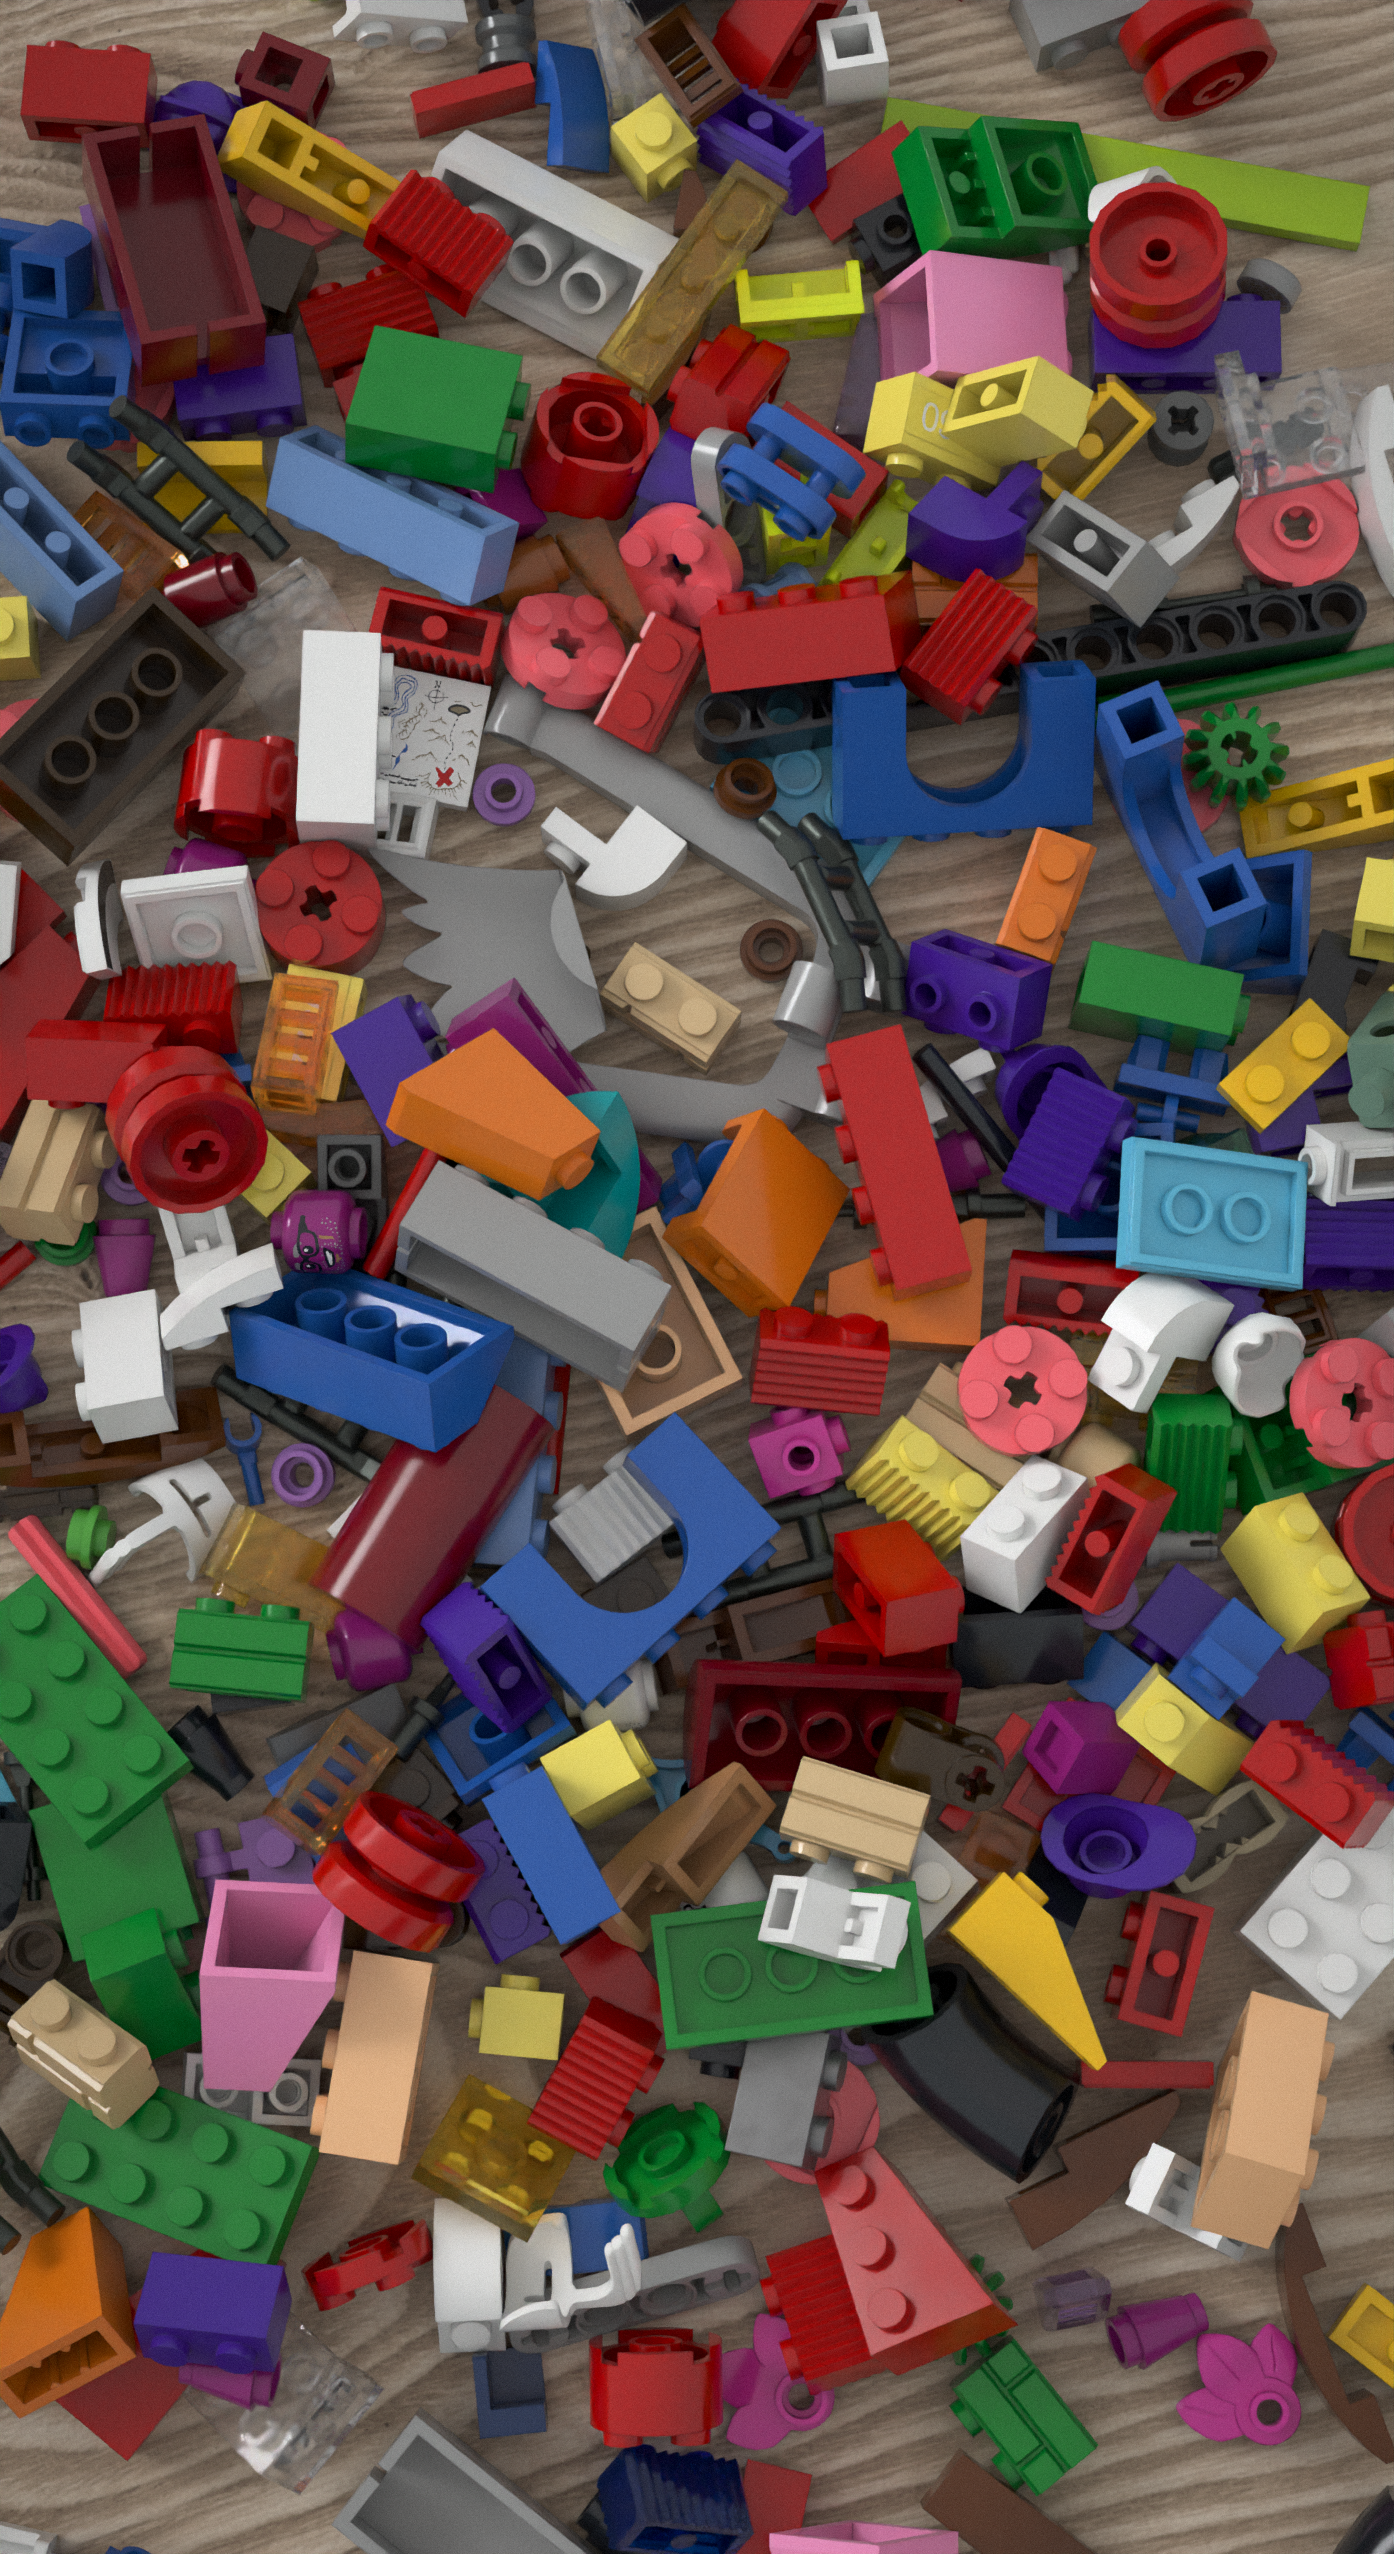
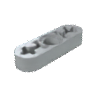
[691,427,766,592]

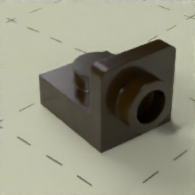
[580,1555,670,1613]
[365,1747,465,1830]

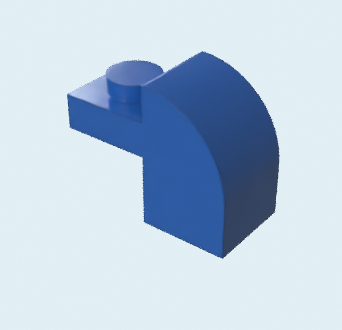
[0,218,95,319]
[1167,1597,1286,1721]

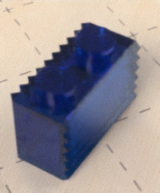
[596,2444,754,2554]

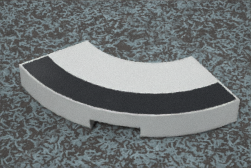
[74,859,124,980]

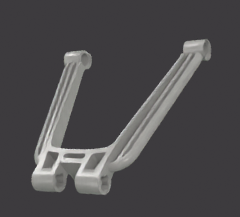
[348,674,911,1143]

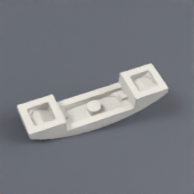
[1350,384,1394,598]

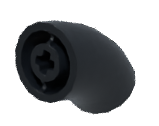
[861,1963,1080,2184]

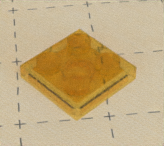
[411,2074,576,2243]

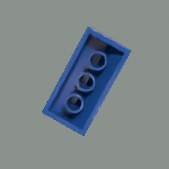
[229,1269,514,1453]

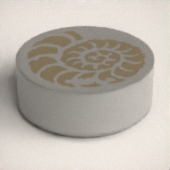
[1237,258,1302,314]

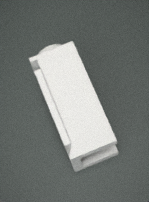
[1298,1121,1394,1206]

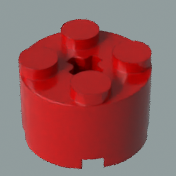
[520,372,659,521]
[173,729,300,858]
[255,840,387,976]
[589,2327,724,2448]

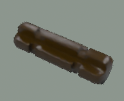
[0,1484,99,1523]

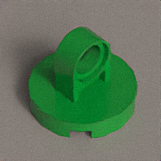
[603,2101,731,2233]

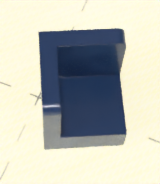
[472,2347,549,2439]

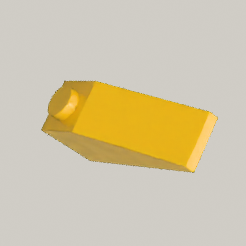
[217,100,401,239]
[1239,758,1394,859]
[945,1872,1107,2071]

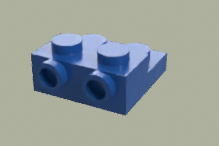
[0,309,136,449]

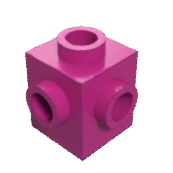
[748,1406,852,1499]

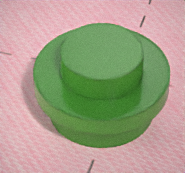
[66,1505,117,1570]

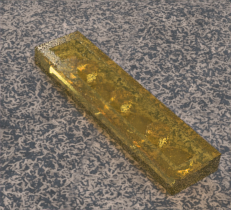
[596,159,788,399]

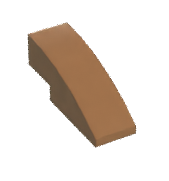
[599,1762,777,1952]

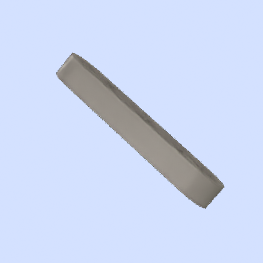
[509,2235,760,2354]

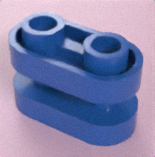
[717,403,866,542]

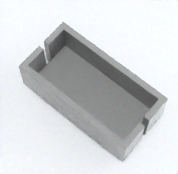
[394,1160,672,1393]
[331,2407,602,2554]

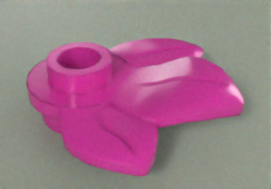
[722,2313,835,2450]
[1176,2323,1301,2445]

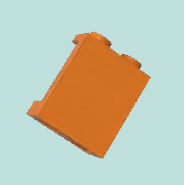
[661,1108,850,1318]

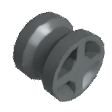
[475,13,537,78]
[1147,391,1214,467]

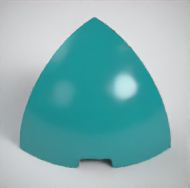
[480,1091,640,1259]

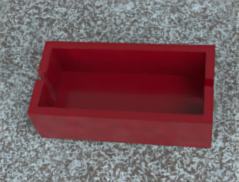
[82,114,266,387]

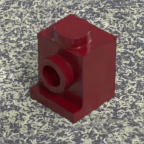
[235,32,335,129]

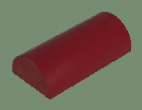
[307,1384,555,1652]
[683,1659,962,1792]

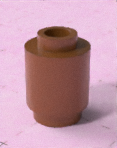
[483,534,571,617]

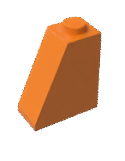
[386,1028,601,1201]
[813,1218,987,1354]
[0,2206,137,2419]

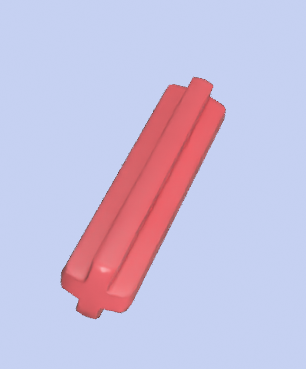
[8,1514,147,1679]

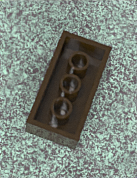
[0,586,247,867]

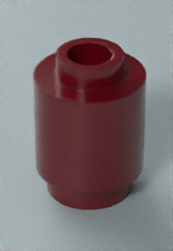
[160,552,258,629]

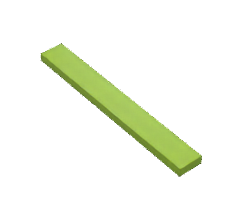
[881,97,1370,252]

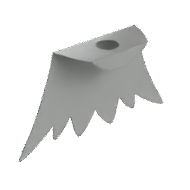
[367,848,607,1052]

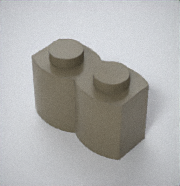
[1167,1780,1289,1894]

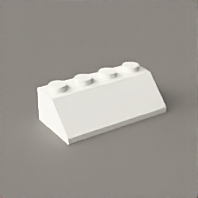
[430,129,683,371]

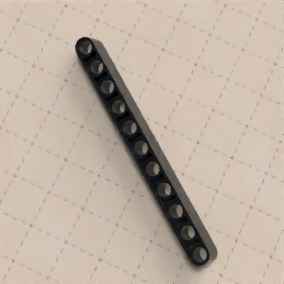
[693,581,1367,765]

